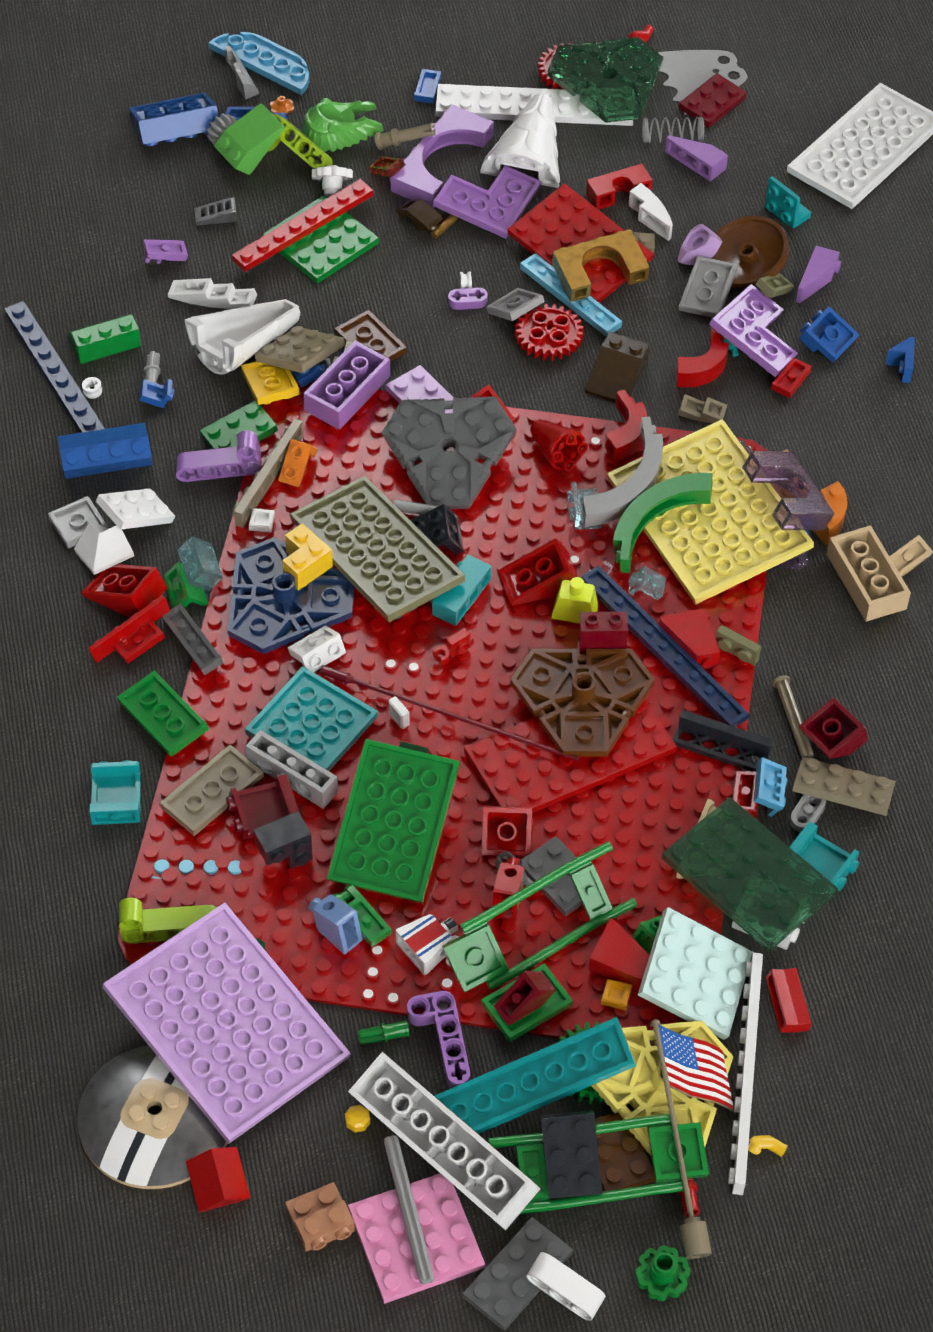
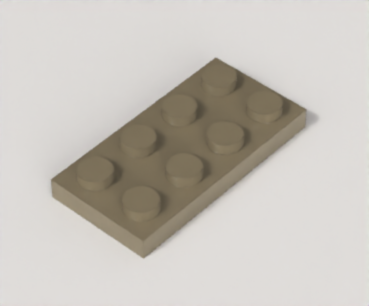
[160,745,264,836]
[793,757,896,816]

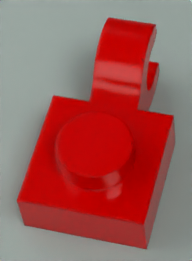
[433,628,470,666]

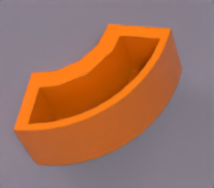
[813,481,847,545]

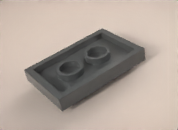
[521,836,582,916]

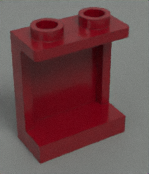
[577,612,628,664]
[226,774,299,840]

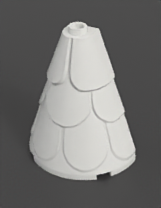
[480,94,560,188]
[185,299,300,374]

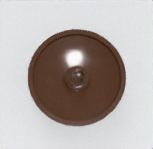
[711,216,789,289]

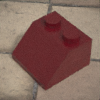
[798,697,868,759]

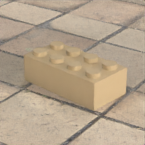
[827,525,911,622]

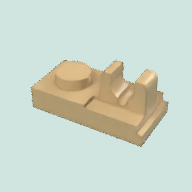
[889,535,933,577]

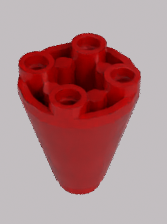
[530,419,588,472]

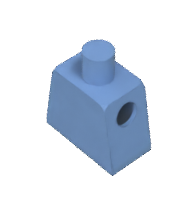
[308,895,363,955]

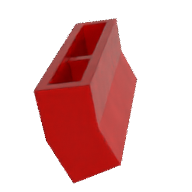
[765,968,811,1033]

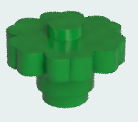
[635,1245,691,1301]

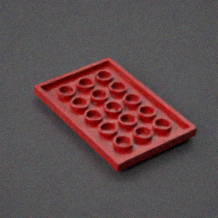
[507,183,654,303]

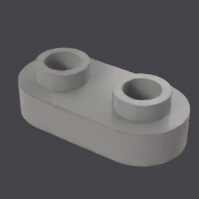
[790,794,826,832]

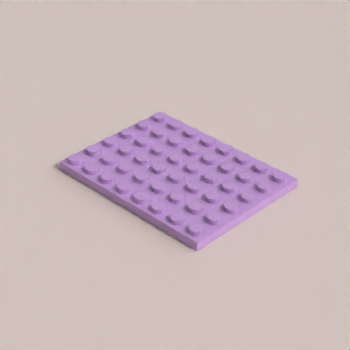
[102,903,351,1144]

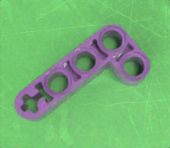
[176,430,261,482]
[407,991,470,1089]

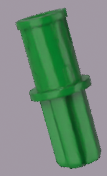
[358,1020,410,1045]

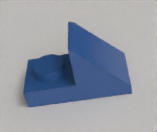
[886,337,915,383]

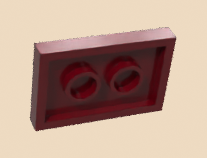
[679,73,747,128]

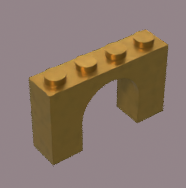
[552,229,650,302]

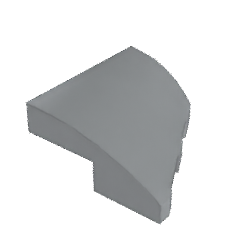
[225,46,259,100]

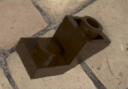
[396,199,443,232]

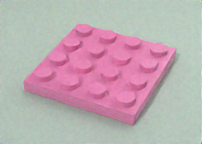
[348,1173,485,1304]

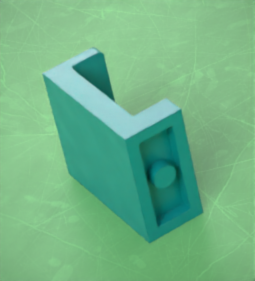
[89,760,141,825]
[781,821,860,897]

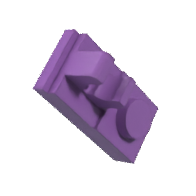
[143,239,188,264]

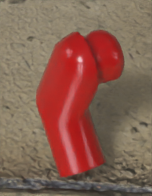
[628,25,654,44]

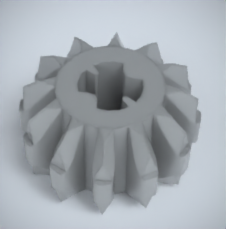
[207,113,236,145]

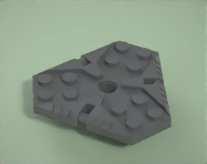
[381,397,517,509]

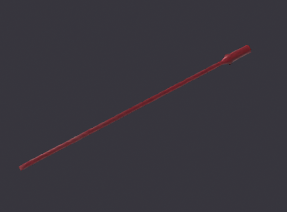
[320,665,580,762]

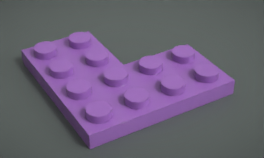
[433,165,541,239]
[709,284,798,377]

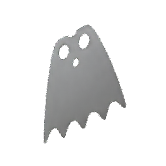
[647,50,748,115]

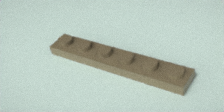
[233,418,303,528]

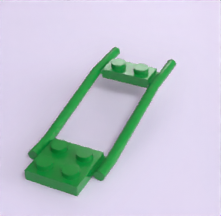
[442,841,638,992]
[488,1114,709,1214]

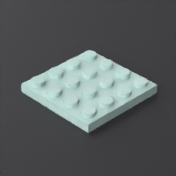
[638,907,753,1040]

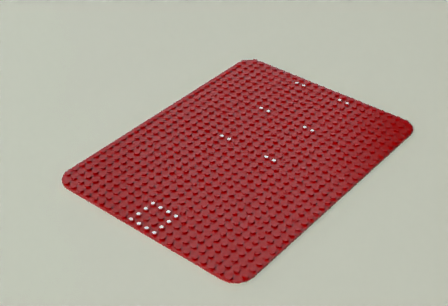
[118,381,772,1046]

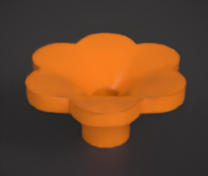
[270,96,294,115]

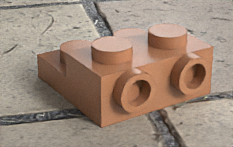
[285,1182,355,1252]

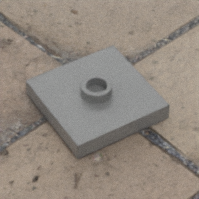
[486,288,545,321]
[48,496,108,548]

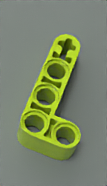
[268,114,333,169]
[119,898,217,943]

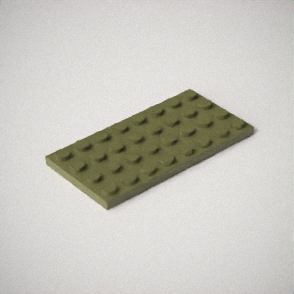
[290,476,465,622]

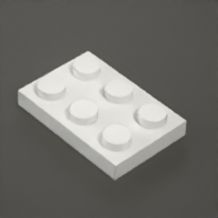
[96,489,175,529]

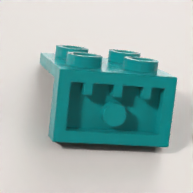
[765,176,811,229]

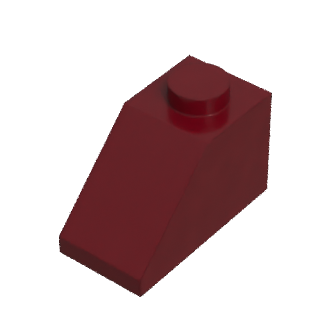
[494,971,556,1025]

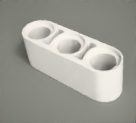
[526,1252,606,1321]

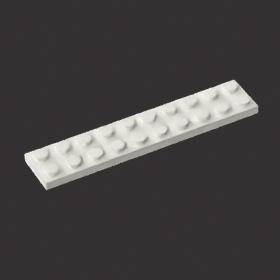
[436,84,634,126]

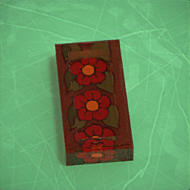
[368,156,406,177]

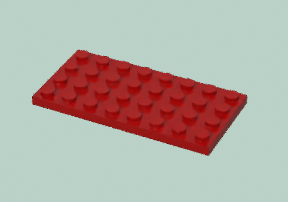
[464,698,677,813]

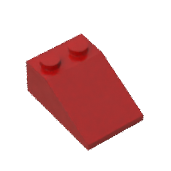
[498,538,578,606]
[82,564,167,617]

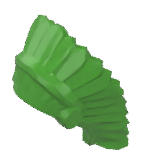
[301,98,384,152]

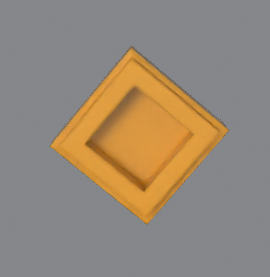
[601,979,632,1010]

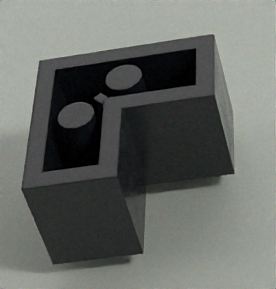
[254,811,313,869]

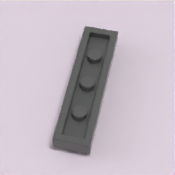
[162,603,224,675]

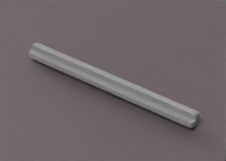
[384,1135,434,1284]

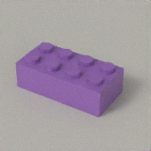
[304,341,390,430]

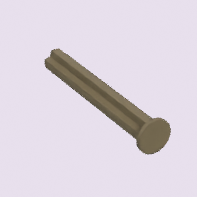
[772,675,814,758]

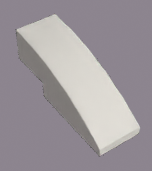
[629,183,673,241]

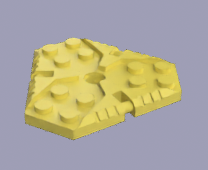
[591,1021,733,1156]

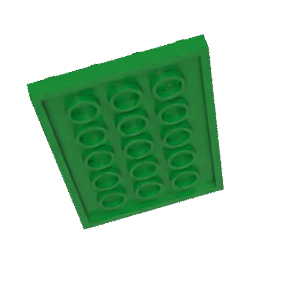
[327,739,460,904]

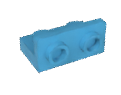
[753,757,788,817]

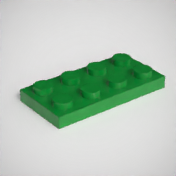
[117,670,209,757]

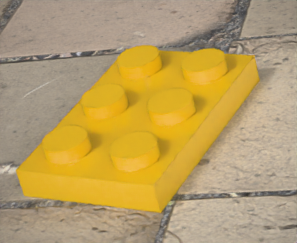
[241,361,300,405]

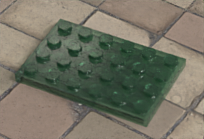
[662,797,838,952]

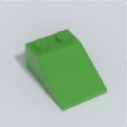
[213,103,285,175]

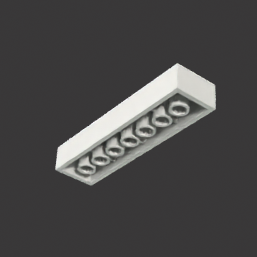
[348,1052,540,1230]

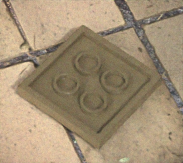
[255,326,345,373]

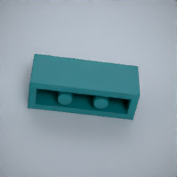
[431,555,492,626]

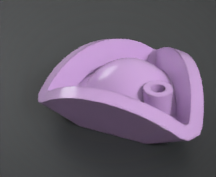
[677,224,722,265]

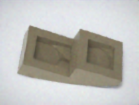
[677,394,727,423]

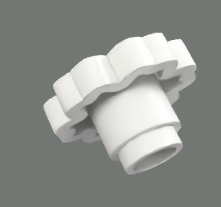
[312,165,353,196]

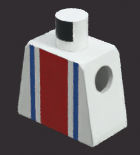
[396,914,458,976]

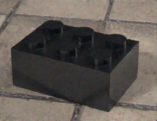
[541,1110,602,1199]

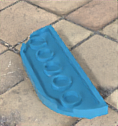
[208,32,309,95]

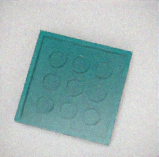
[245,666,378,771]

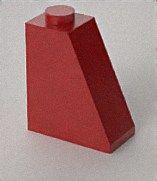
[659,608,720,669]
[589,919,650,991]

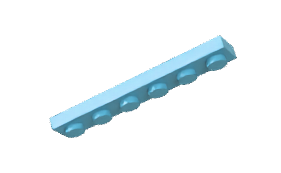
[520,253,622,337]

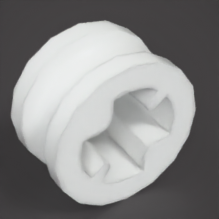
[460,271,472,288]
[82,377,102,399]

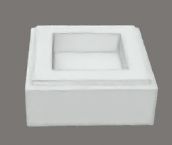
[249,508,275,533]
[389,696,409,729]

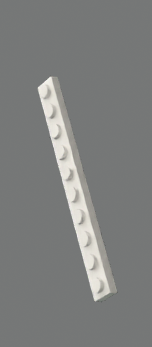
[728,953,763,1195]

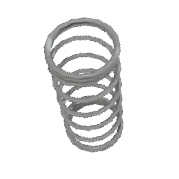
[642,117,704,143]

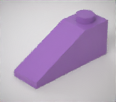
[665,135,728,182]
[796,246,841,303]

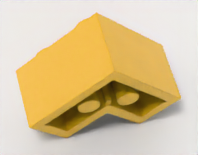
[282,523,333,591]

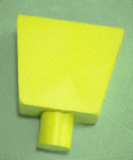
[551,577,598,623]

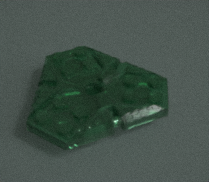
[547,37,664,123]

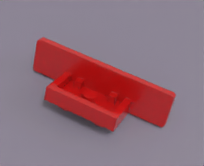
[88,596,170,664]

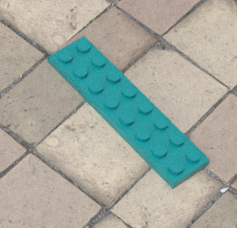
[434,1017,637,1134]

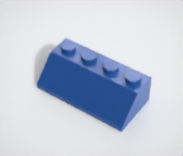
[58,423,152,479]

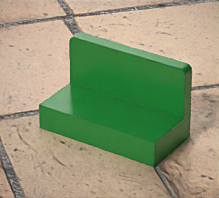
[164,562,208,609]

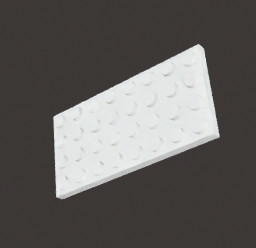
[787,83,933,209]

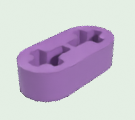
[448,288,488,310]

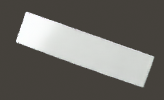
[168,278,257,309]

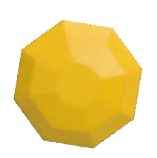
[345,1105,370,1132]

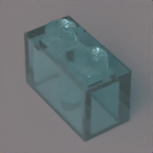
[177,536,223,591]

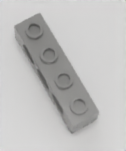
[246,730,338,809]

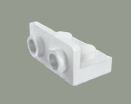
[288,625,346,673]

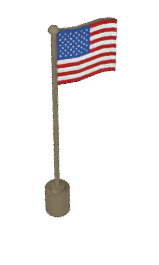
[651,1019,734,1259]

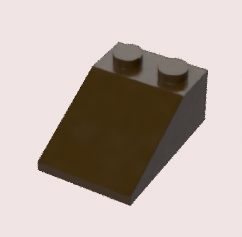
[585,332,649,402]

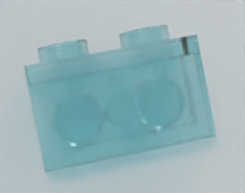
[567,482,602,530]

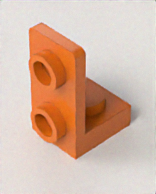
[278,439,318,487]

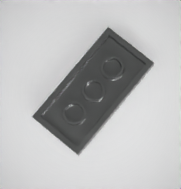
[463,1217,573,1331]

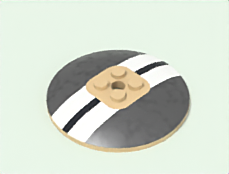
[77,1045,227,1189]

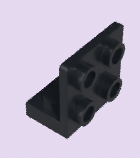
[410,504,464,555]

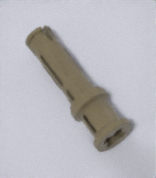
[375,123,436,150]

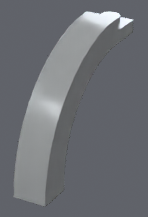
[582,417,663,527]

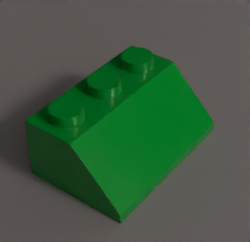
[67,314,141,364]

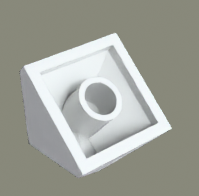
[74,522,134,575]

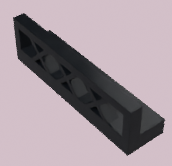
[672,710,773,772]

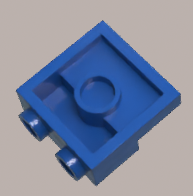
[799,307,859,363]

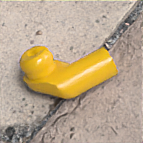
[748,1135,788,1157]

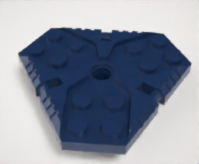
[228,537,354,654]

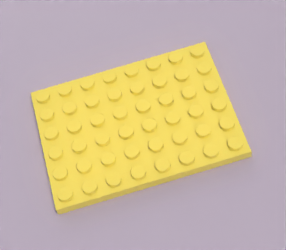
[607,419,814,605]

